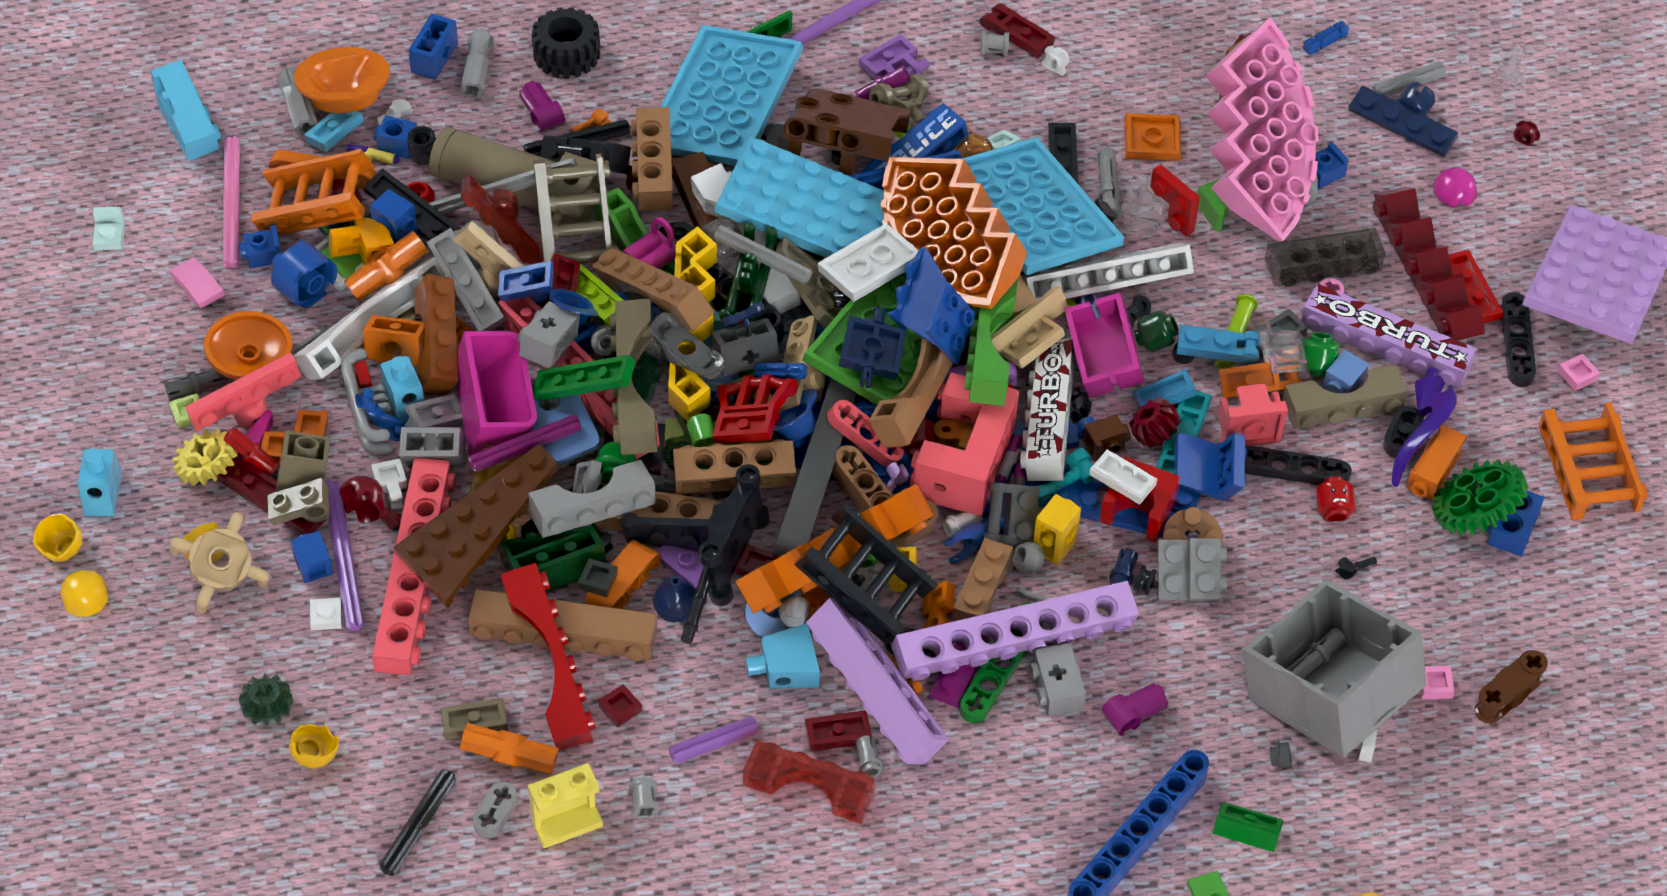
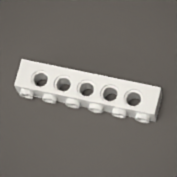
[1021,243,1194,301]

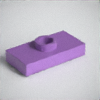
[656,545,703,589]

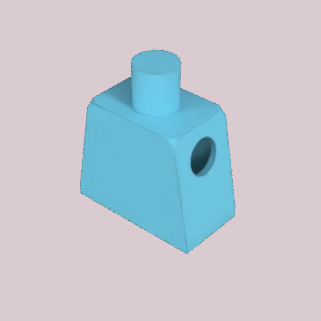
[380,356,425,424]
[78,448,122,516]
[745,624,820,689]

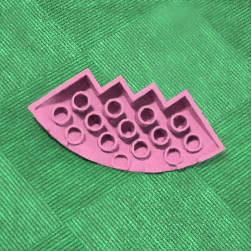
[1205,18,1319,243]

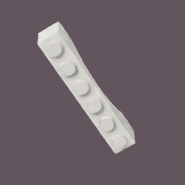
[691,163,801,314]
[293,257,446,380]

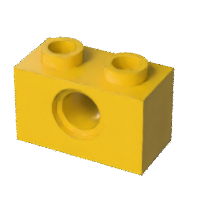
[1033,494,1081,565]

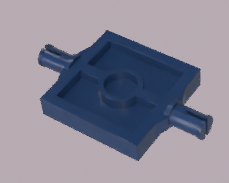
[839,306,907,388]

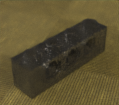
[1264,228,1386,287]

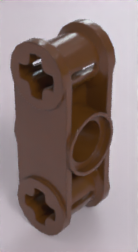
[1474,650,1548,724]

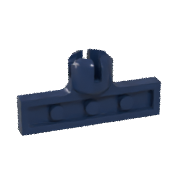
[1348,82,1458,157]

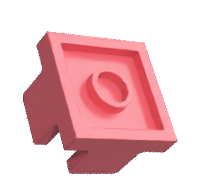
[1217,384,1288,446]

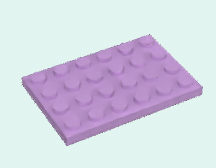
[1522,205,1667,345]

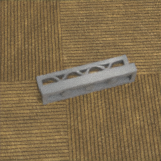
[426,228,507,331]

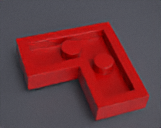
[1150,164,1200,237]

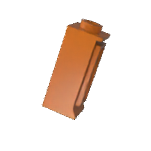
[1406,424,1467,500]

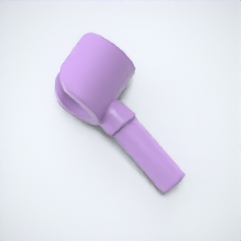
[887,462,909,493]

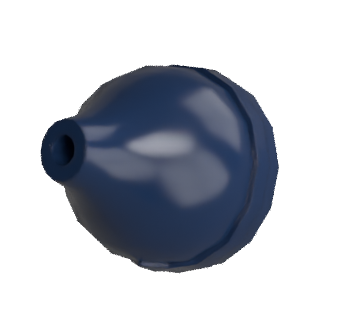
[653,576,696,622]

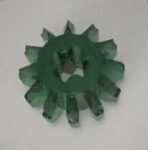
[239,673,293,727]

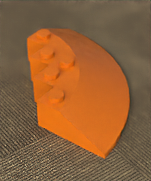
[881,157,1027,309]

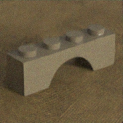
[1283,365,1408,429]

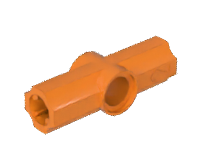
[344,231,429,302]
[460,723,559,775]

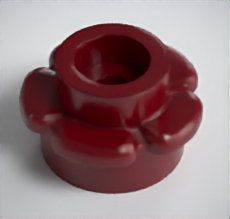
[1514,120,1540,146]

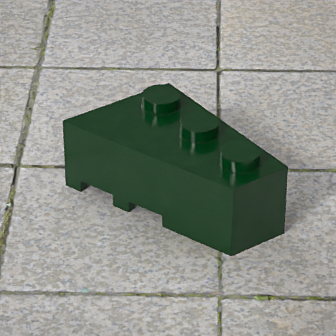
[498,525,607,593]

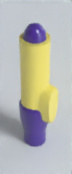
[346,144,400,164]

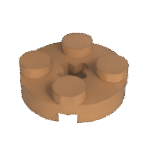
[1162,507,1223,545]

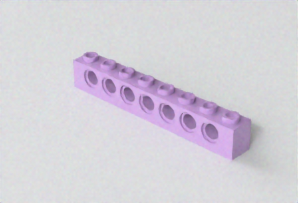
[891,581,1139,681]

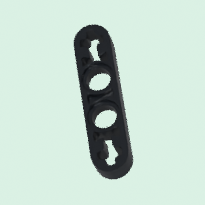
[1501,292,1536,387]
[1244,446,1352,485]

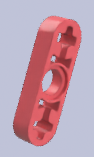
[827,400,904,467]

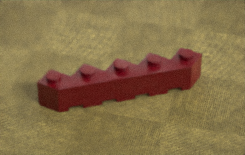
[1373,187,1485,340]

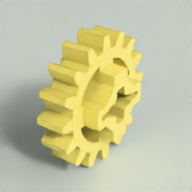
[172,429,238,486]

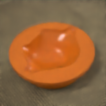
[294,47,390,113]

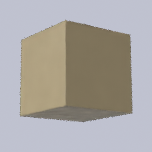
[276,430,330,492]

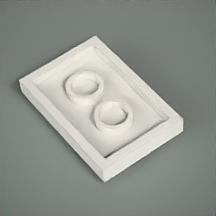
[818,223,919,302]

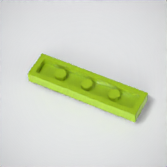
[576,264,624,327]

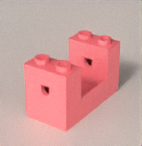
[910,372,1019,517]

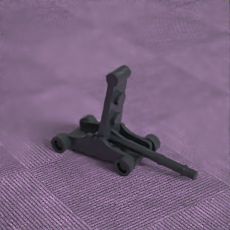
[621,464,770,644]

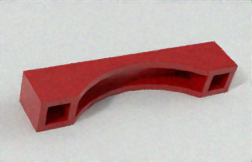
[500,563,596,751]

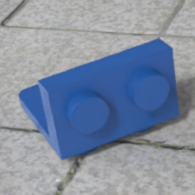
[1174,432,1247,501]

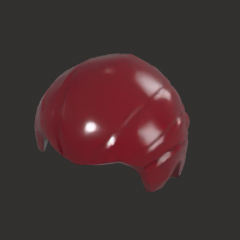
[339,475,402,530]

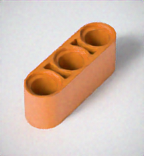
[585,540,661,609]

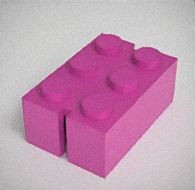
[1064,293,1145,398]

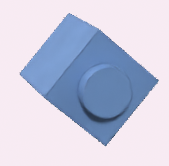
[1322,350,1369,393]

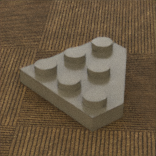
[776,237,843,329]

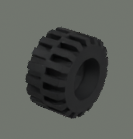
[532,7,601,79]

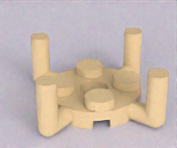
[170,512,270,613]

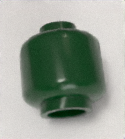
[1134,310,1179,352]

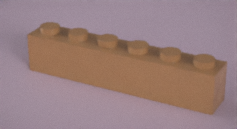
[468,589,658,661]

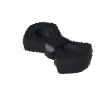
[1127,294,1151,329]

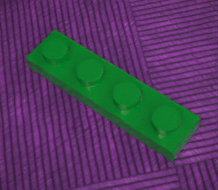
[532,355,635,401]

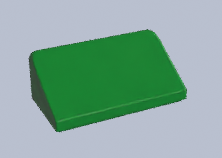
[746,10,792,37]
[1213,802,1284,852]

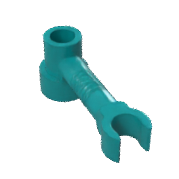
[1036,448,1096,506]

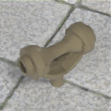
[869,74,929,125]

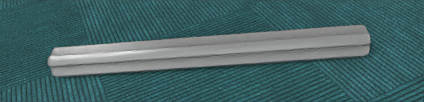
[429,158,578,214]

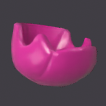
[1434,168,1477,207]

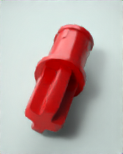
[224,427,279,476]

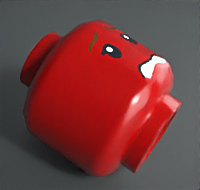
[1316,476,1356,522]

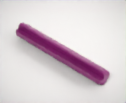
[468,415,581,472]

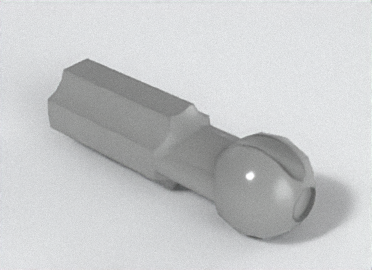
[460,29,494,98]
[277,67,318,136]

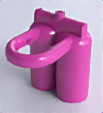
[622,217,676,270]

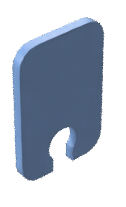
[530,395,600,465]

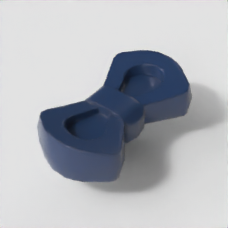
[722,301,765,328]

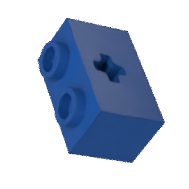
[408,13,458,80]

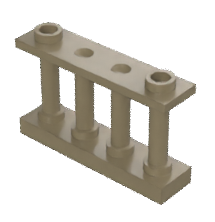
[533,154,617,263]

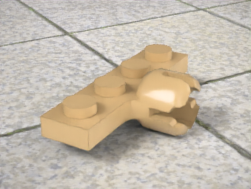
[453,221,551,309]

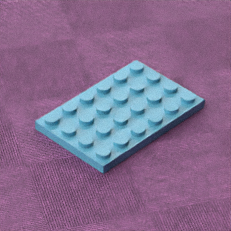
[661,25,803,166]
[714,136,884,258]
[962,137,1124,275]

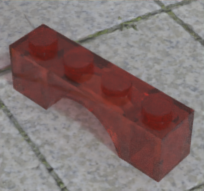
[743,740,875,824]

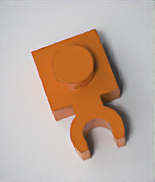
[923,580,955,628]

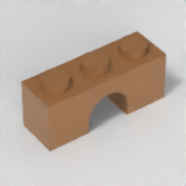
[952,538,1013,622]

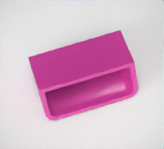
[456,331,537,456]

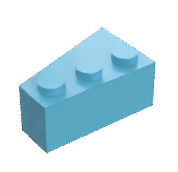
[150,60,221,161]

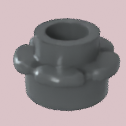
[1270,740,1292,771]

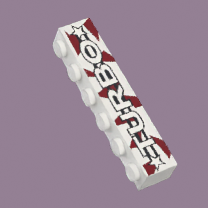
[1021,339,1075,481]

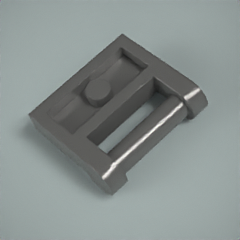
[984,482,1039,545]

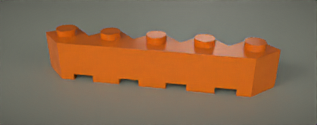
[736,484,934,614]

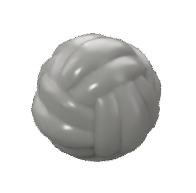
[1013,542,1045,574]
[779,596,809,628]

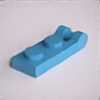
[1177,324,1260,364]

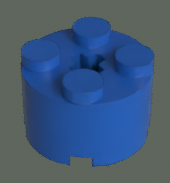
[271,239,337,308]

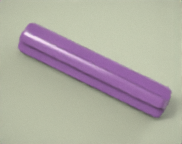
[669,716,758,764]

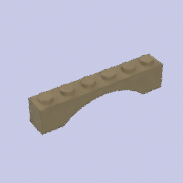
[610,299,658,455]

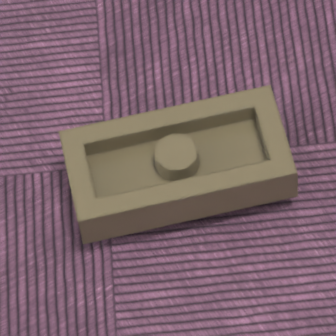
[441,698,508,740]

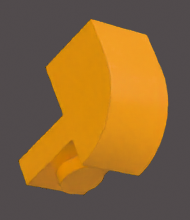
[329,217,394,266]

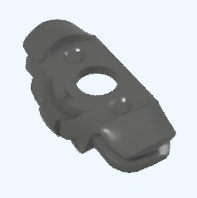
[649,312,725,380]

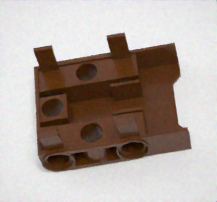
[782,88,911,176]

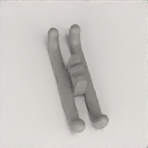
[341,349,393,456]

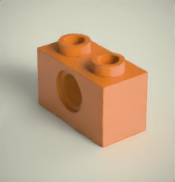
[363,315,425,367]

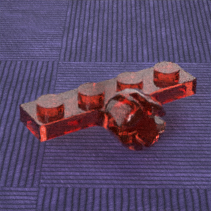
[460,174,544,265]

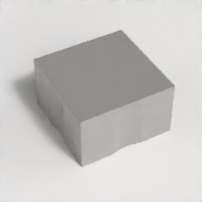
[1243,579,1427,758]

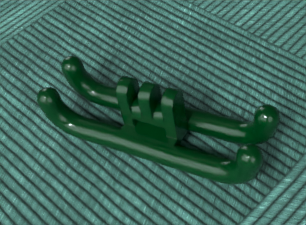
[719,223,777,324]

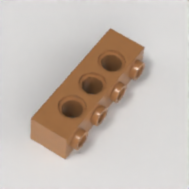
[631,107,673,211]
[673,439,796,494]
[596,483,721,532]

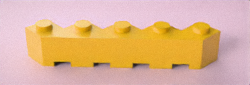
[668,226,717,421]

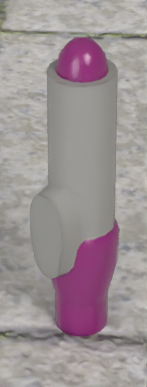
[996,434,1023,483]

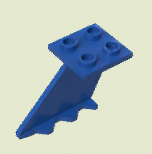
[888,247,976,363]

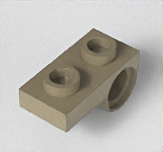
[268,478,329,525]

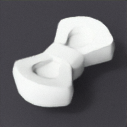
[377,99,412,125]

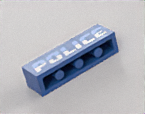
[862,103,969,191]

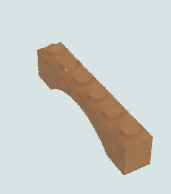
[592,248,714,332]
[869,328,971,448]

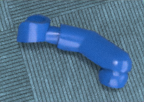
[355,388,405,442]

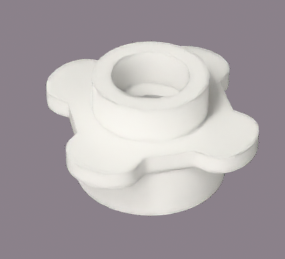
[1042,46,1069,76]

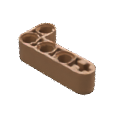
[832,445,938,547]

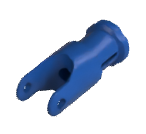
[943,514,1004,563]

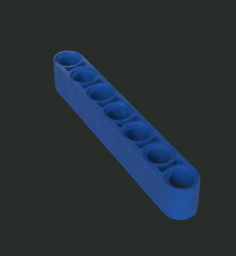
[1068,750,1209,896]

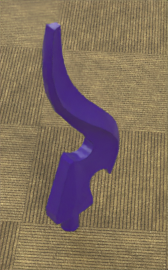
[1392,367,1457,487]

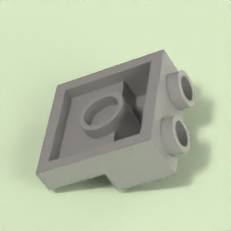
[1157,538,1227,602]

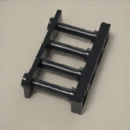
[794,504,938,645]

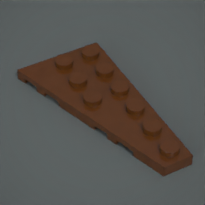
[393,444,559,609]

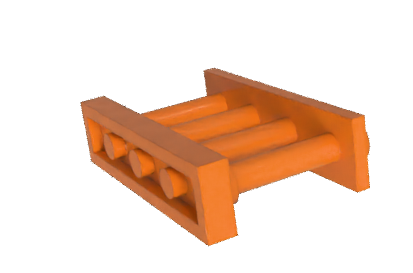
[251,149,374,236]
[1539,402,1647,520]

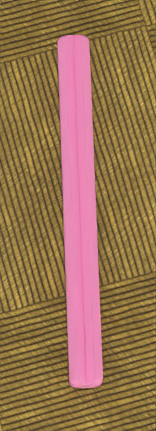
[223,136,240,269]

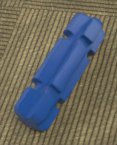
[1302,21,1349,55]
[754,363,807,379]

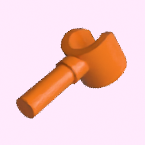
[571,109,611,132]

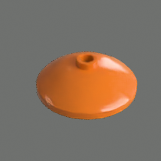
[204,311,293,380]

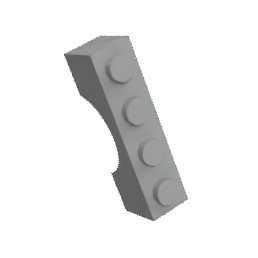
[529,460,655,538]

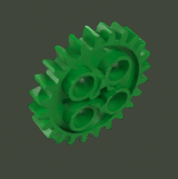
[1431,459,1529,536]

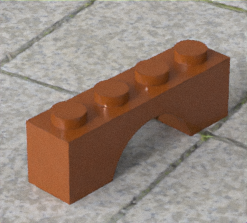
[414,274,459,395]

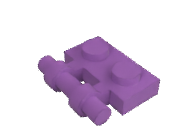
[859,34,929,87]

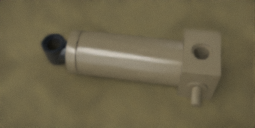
[408,126,599,238]

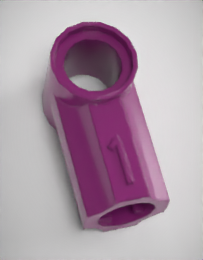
[519,81,565,133]
[1101,683,1168,736]

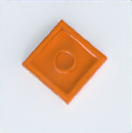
[1125,113,1181,161]

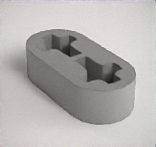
[473,782,517,838]

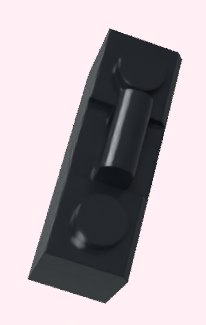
[540,135,631,175]

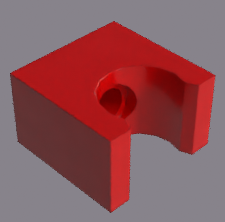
[1100,456,1180,543]

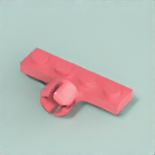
[185,352,301,432]

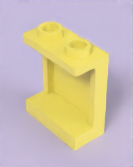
[528,763,603,849]

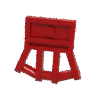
[712,374,798,444]

